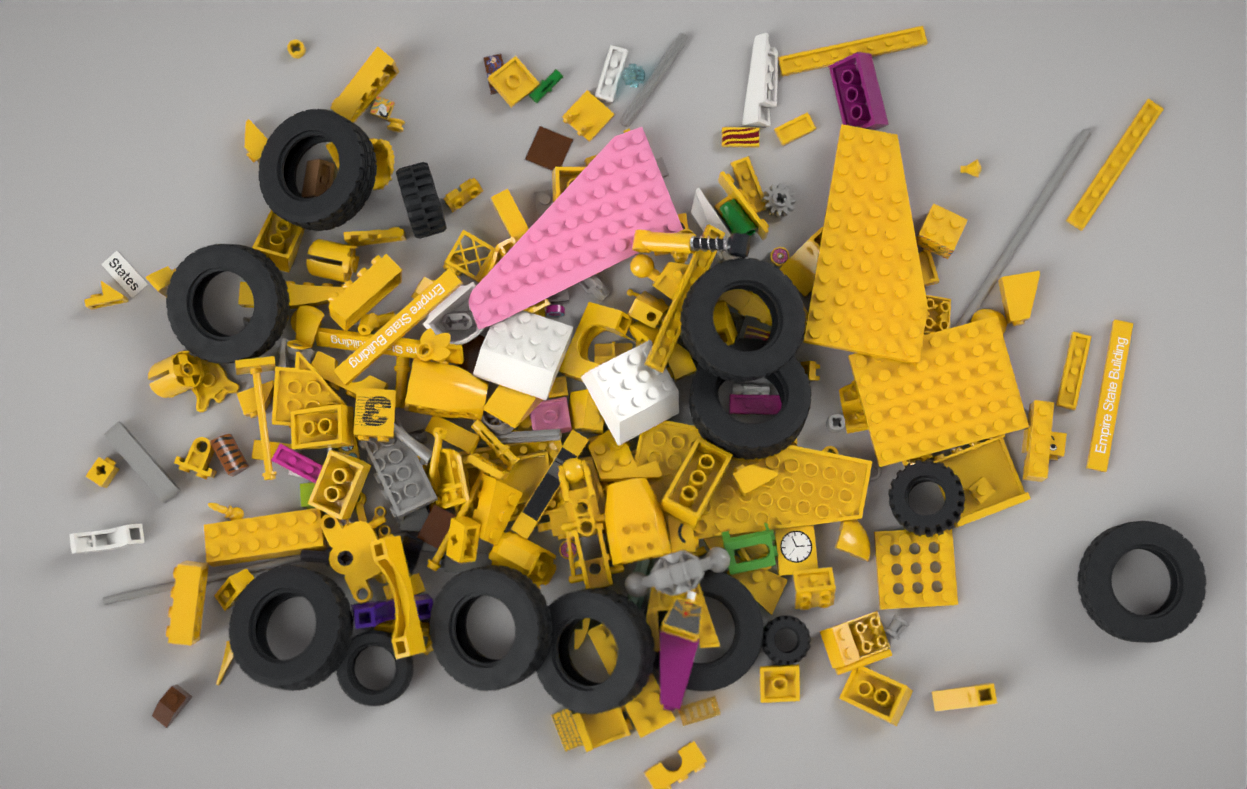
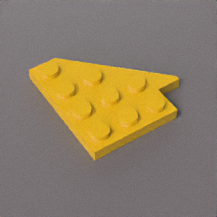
[272,351,346,426]

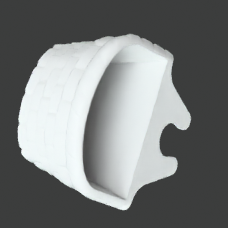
[423,282,483,345]

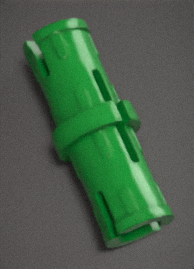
[529,69,564,103]

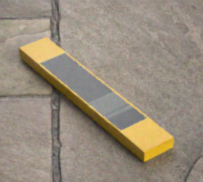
[511,430,589,539]

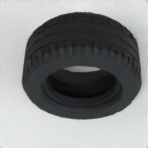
[336,630,414,706]

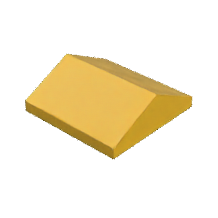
[759,664,800,703]

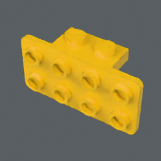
[714,171,769,240]

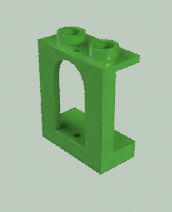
[721,523,778,575]

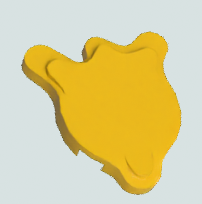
[191,357,240,413]

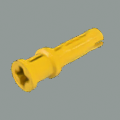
[394,356,411,409]
[471,419,521,471]

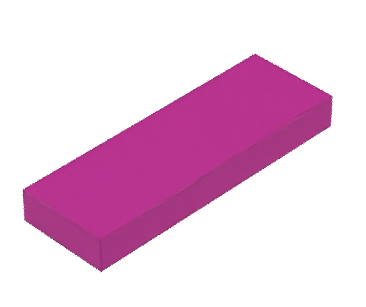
[729,394,781,415]
[271,443,323,484]

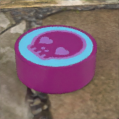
[546,305,565,317]

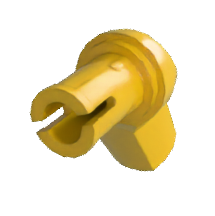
[358,311,395,335]

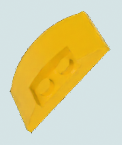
[422,448,470,511]

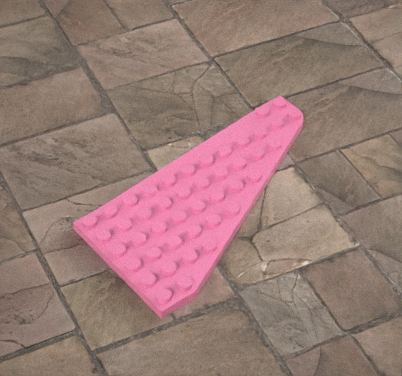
[469,127,683,330]

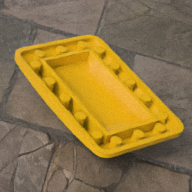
[454,440,570,522]

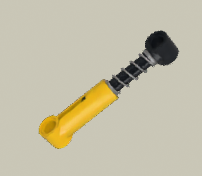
[632,230,751,257]

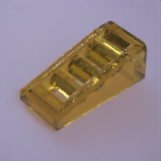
[678,695,721,726]

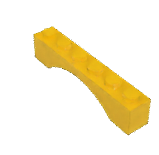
[370,536,426,659]

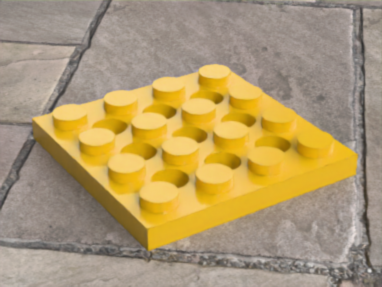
[874,529,958,609]

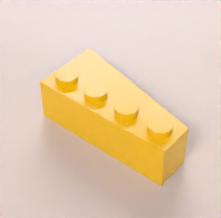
[330,46,399,123]

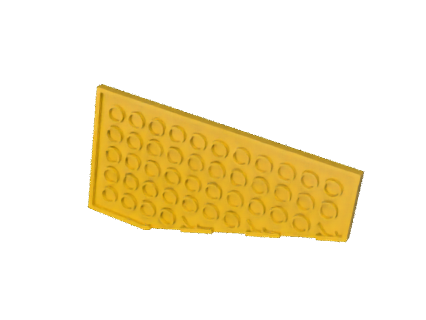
[634,420,872,540]

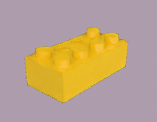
[328,254,402,332]

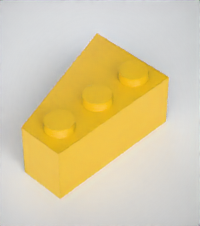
[472,473,523,546]

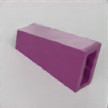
[660,629,700,712]

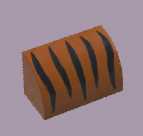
[209,434,250,477]

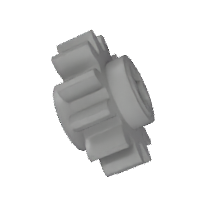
[762,183,796,218]

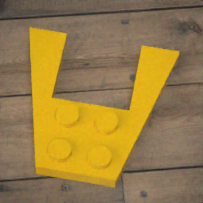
[646,584,720,651]

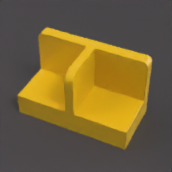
[594,342,633,365]

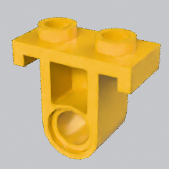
[174,437,217,480]

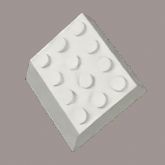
[473,310,573,400]
[581,340,679,446]

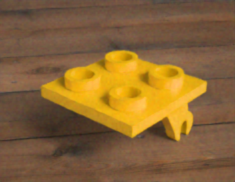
[562,90,615,142]

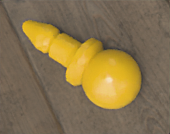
[208,503,244,520]

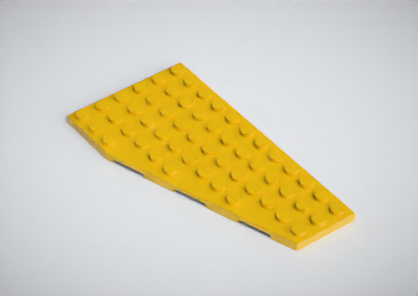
[803,124,928,364]

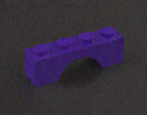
[351,594,433,629]

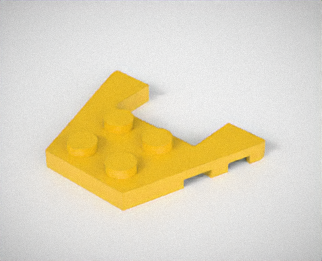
[588,429,662,482]

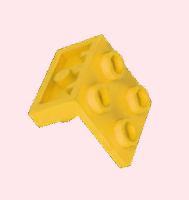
[793,567,836,610]

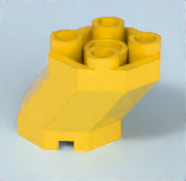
[489,531,556,589]

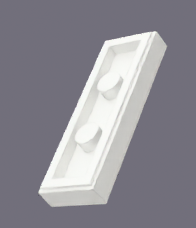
[595,45,628,104]

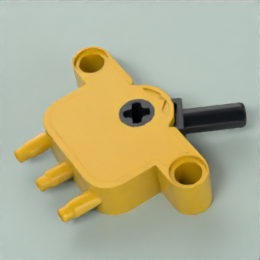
[300,514,394,603]

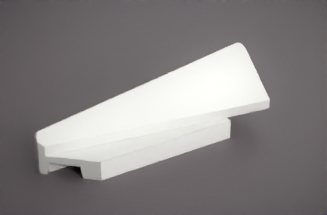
[742,33,778,127]
[691,188,747,261]

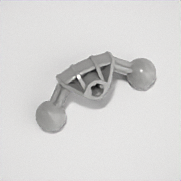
[625,547,730,597]

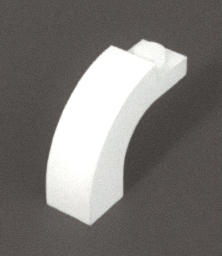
[69,524,145,554]

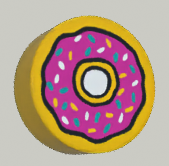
[770,247,790,267]
[559,540,577,560]

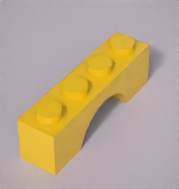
[311,351,389,399]
[1023,400,1054,482]

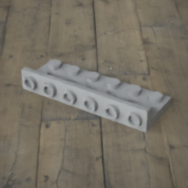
[354,411,438,521]

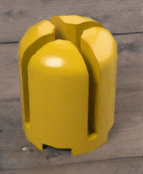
[306,239,359,283]
[148,350,204,398]

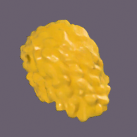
[369,138,395,190]

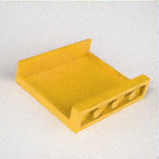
[933,434,1031,528]

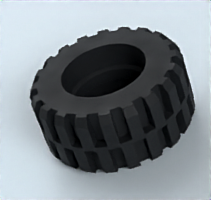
[396,162,447,239]
[888,459,965,537]

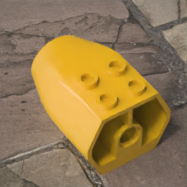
[405,358,489,421]
[605,478,671,566]

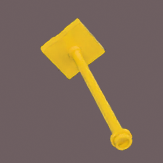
[235,356,277,481]
[427,453,510,571]

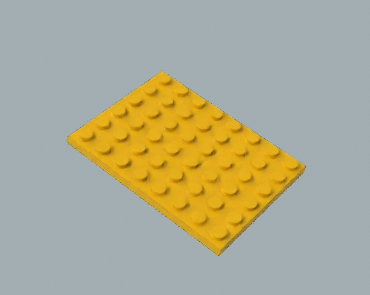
[848,316,1029,467]

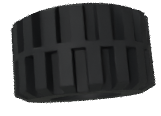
[761,615,811,665]

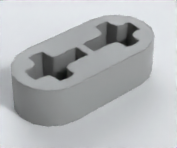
[442,310,476,331]

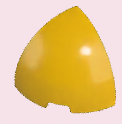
[835,520,871,562]

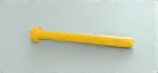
[428,427,447,490]

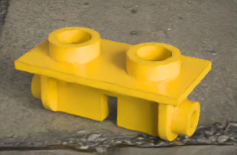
[443,178,484,212]

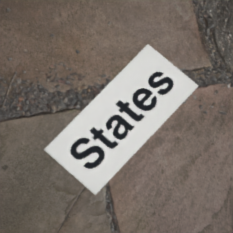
[101,251,148,298]

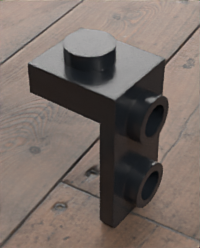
[402,533,424,577]

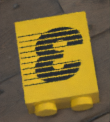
[354,388,396,442]

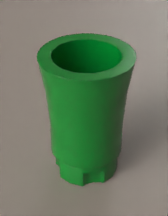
[719,199,758,237]

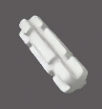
[732,384,770,395]

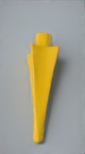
[216,641,234,685]

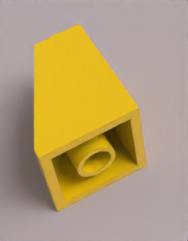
[568,389,605,435]

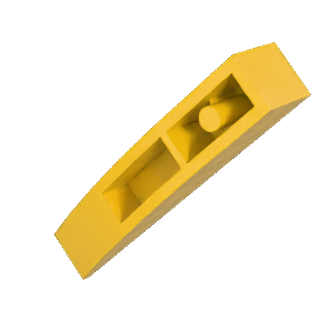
[238,281,344,309]

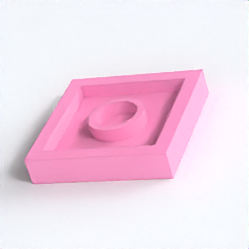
[530,397,572,433]

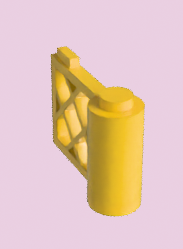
[444,229,495,283]

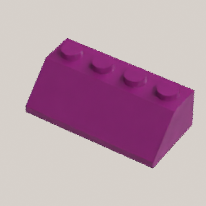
[829,52,889,131]

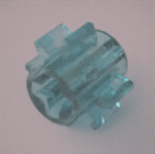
[622,64,645,87]

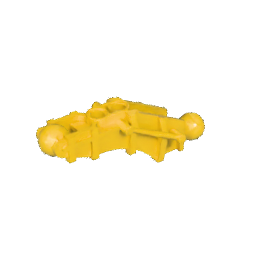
[630,254,772,326]
[558,458,625,589]

